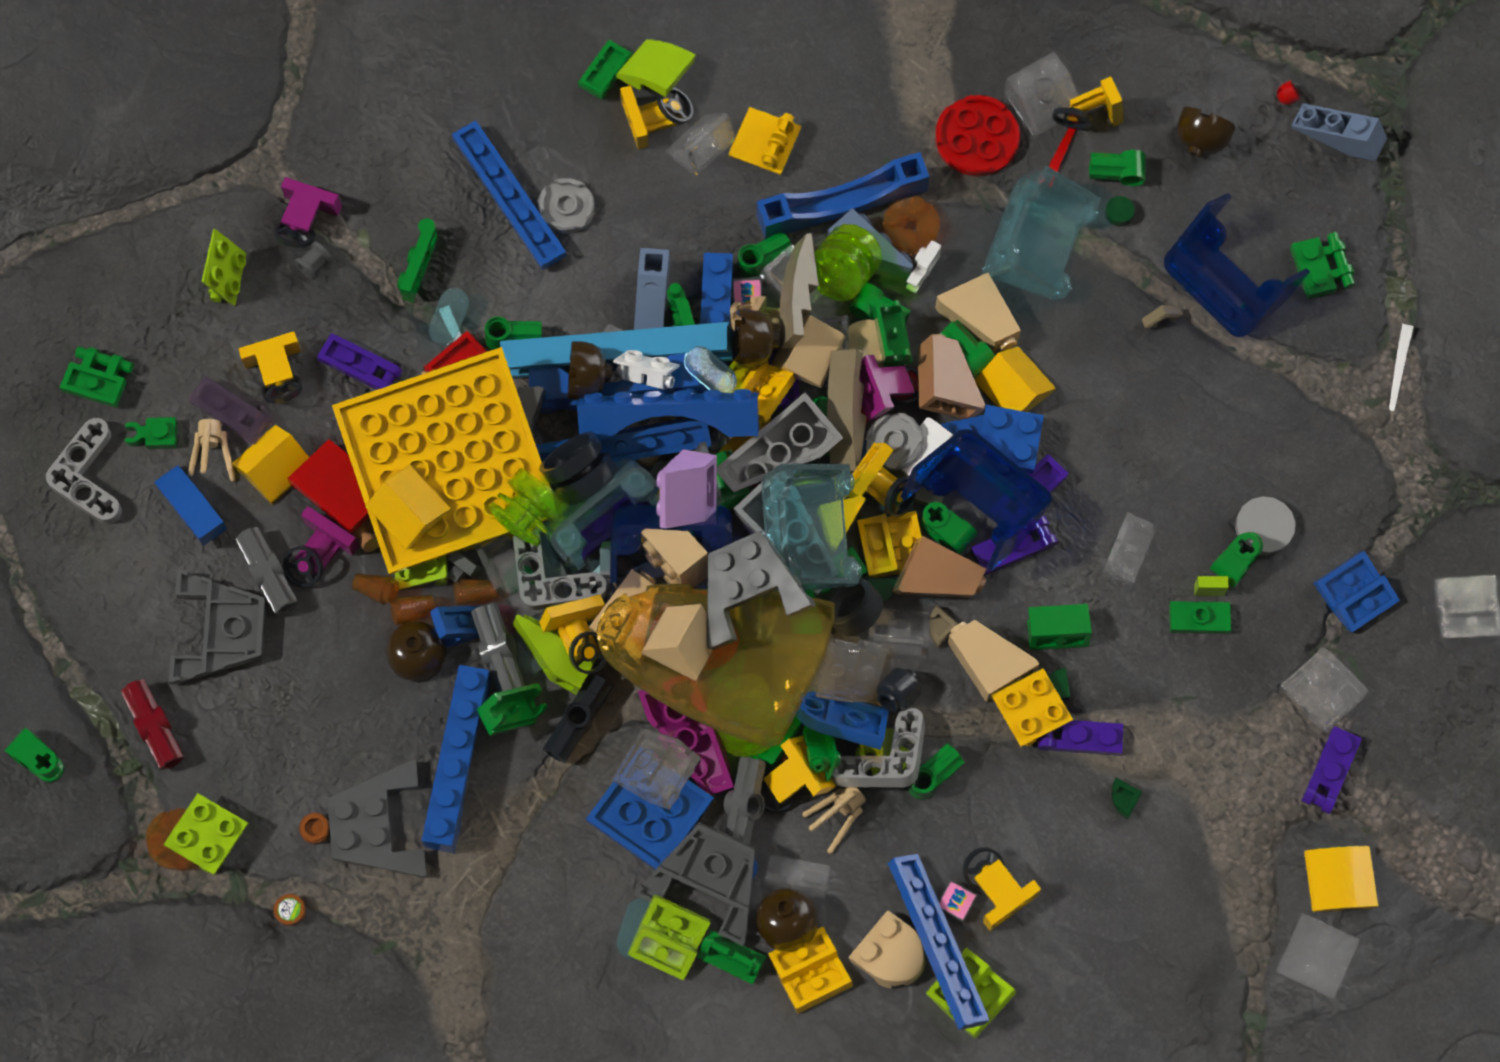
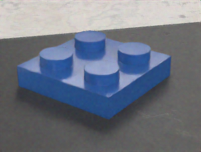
[975,405,1044,474]

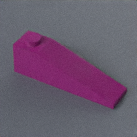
[638,672,735,795]

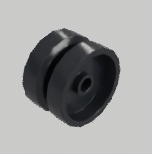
[539,431,617,505]

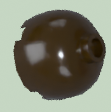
[1177,107,1236,158]
[734,309,780,368]
[567,341,612,400]
[386,621,447,683]
[756,888,818,952]

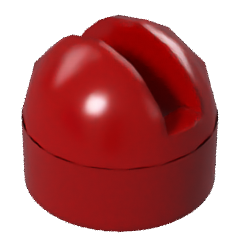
[1277,80,1300,105]

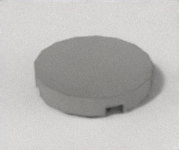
[538,178,595,234]
[865,413,924,471]
[1235,496,1295,556]

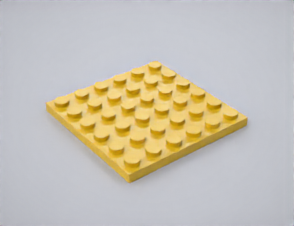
[332,347,560,575]

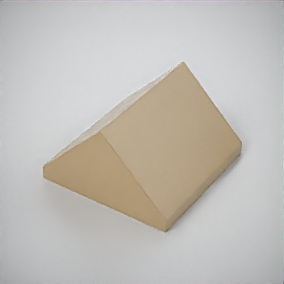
[771,315,846,388]
[642,604,713,681]

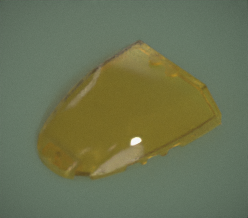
[597,584,835,747]

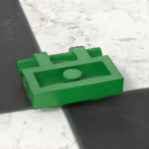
[1290,232,1356,299]
[667,283,695,326]
[59,346,134,408]

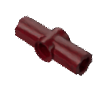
[121,679,185,771]

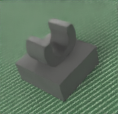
[447,550,485,583]

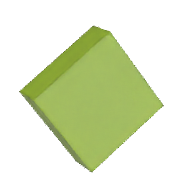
[1194,576,1228,596]

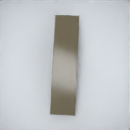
[779,233,819,349]
[827,349,867,474]

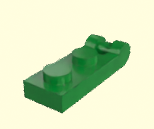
[397,218,438,303]

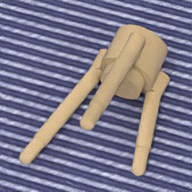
[188,419,236,482]
[802,787,866,854]

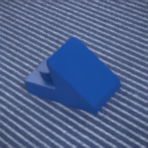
[430,605,481,647]

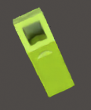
[512,614,597,695]

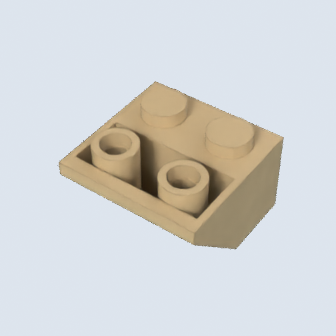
[641,529,708,595]

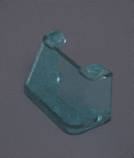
[983,165,1101,301]
[542,458,660,574]
[762,464,861,593]

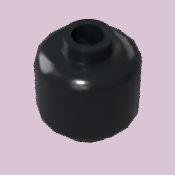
[877,668,922,712]

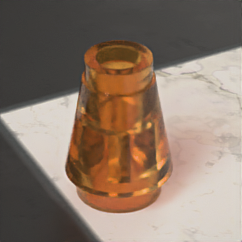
[352,573,399,605]
[453,579,498,606]
[389,594,436,626]

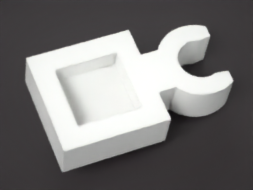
[906,240,941,294]

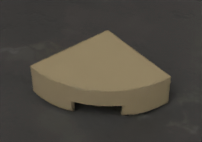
[1142,305,1183,328]
[928,605,958,648]

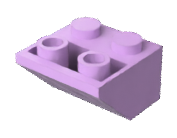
[656,450,717,529]

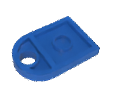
[795,691,889,750]

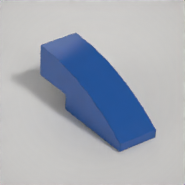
[154,465,227,546]

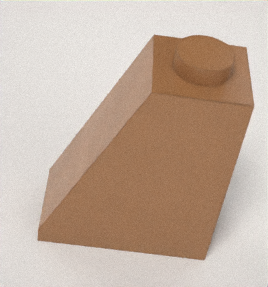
[918,334,985,419]
[892,536,986,598]

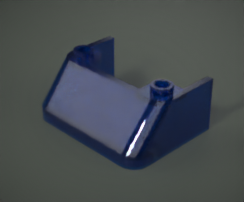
[1164,193,1310,337]
[901,429,1052,571]
[610,505,733,595]

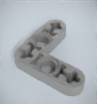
[46,418,122,524]
[513,525,607,610]
[831,708,925,787]

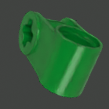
[920,502,977,555]
[1210,532,1264,588]
[4,727,64,783]

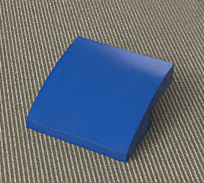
[1313,551,1400,632]

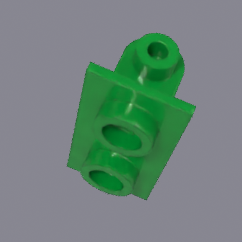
[803,726,840,781]
[697,930,766,985]

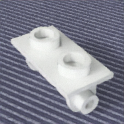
[613,350,680,390]

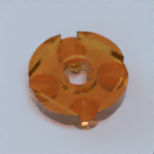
[883,196,940,255]
[146,808,195,871]

